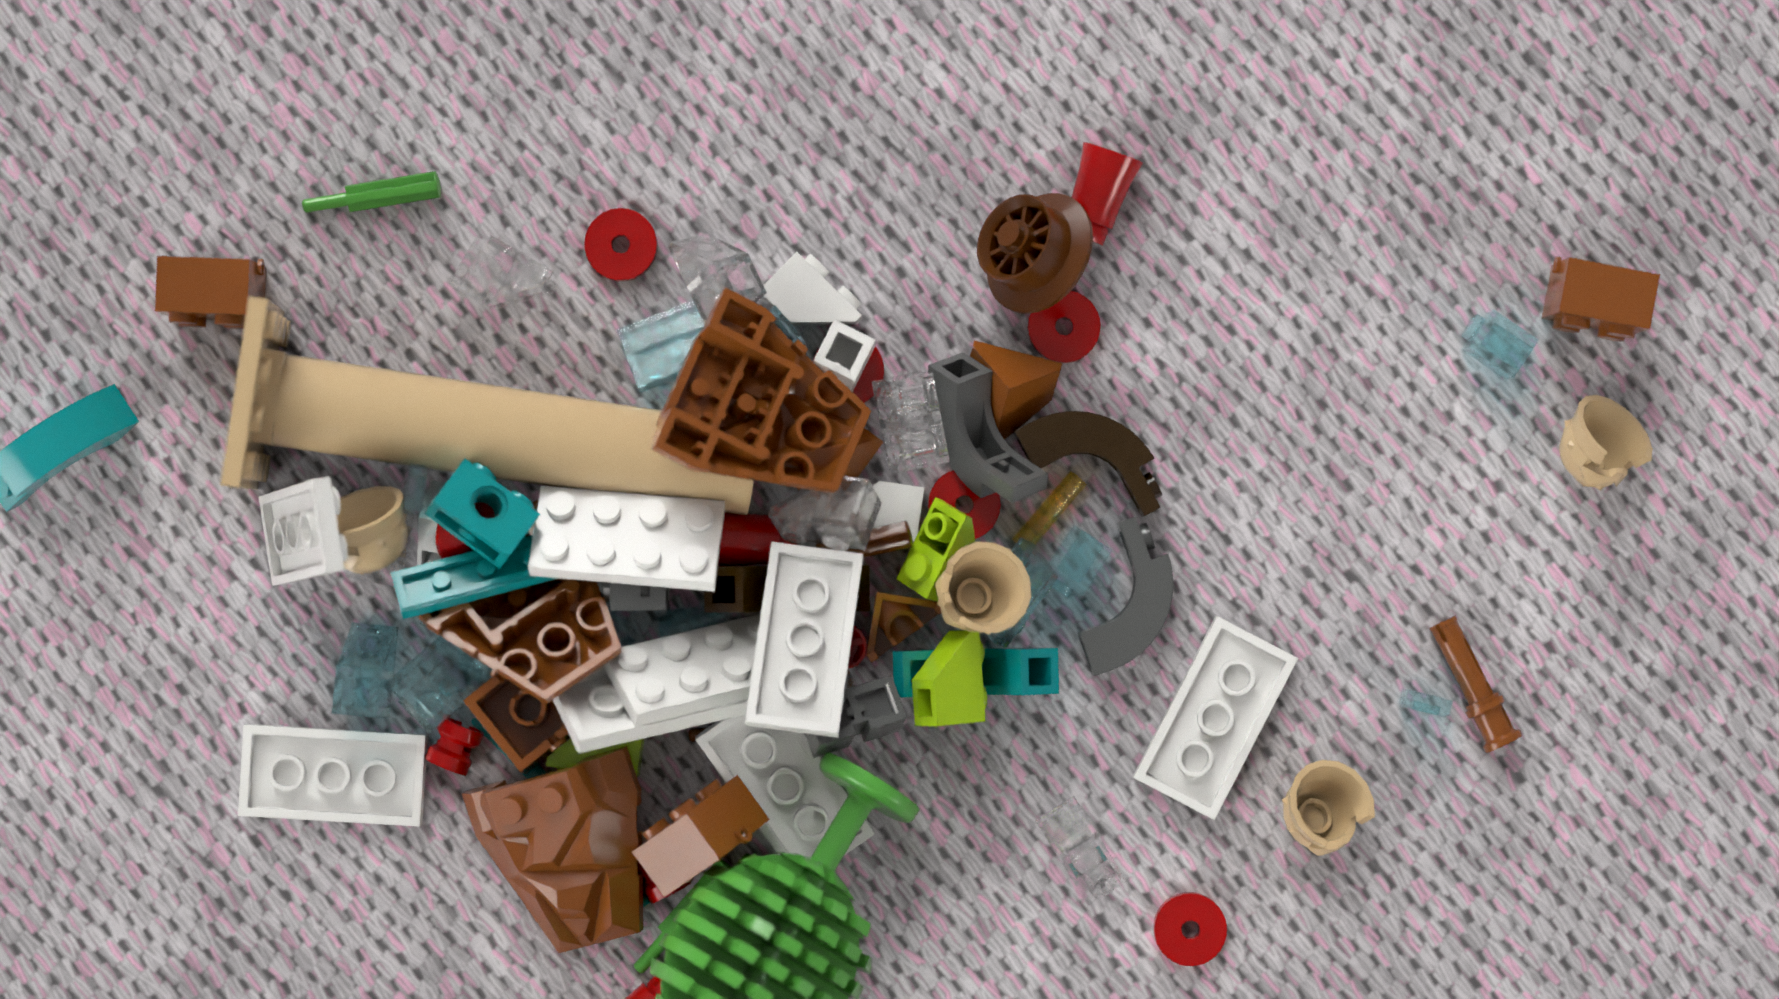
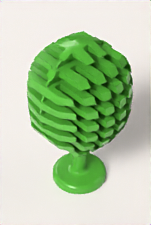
[650,752,920,999]

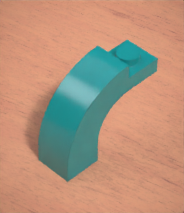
[0,384,139,512]
[893,648,1059,698]

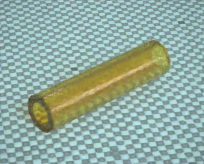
[1011,471,1087,554]

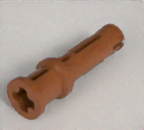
[1429,615,1523,753]

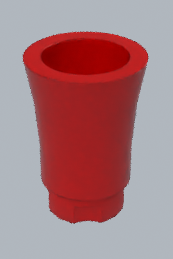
[1071,142,1143,246]
[718,512,798,567]

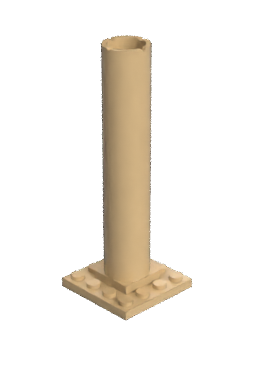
[220,296,754,515]

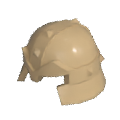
[1559,395,1653,491]
[336,486,408,575]
[935,542,1031,635]
[1282,760,1375,856]

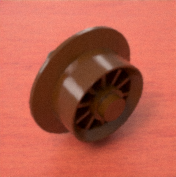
[977,193,1093,314]

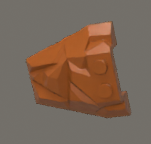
[651,287,871,493]
[418,499,622,704]
[461,746,644,953]

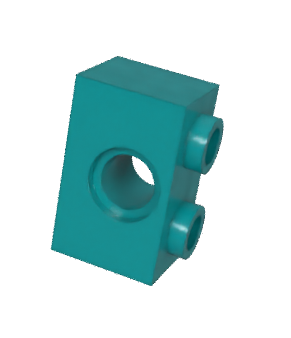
[424,459,540,569]

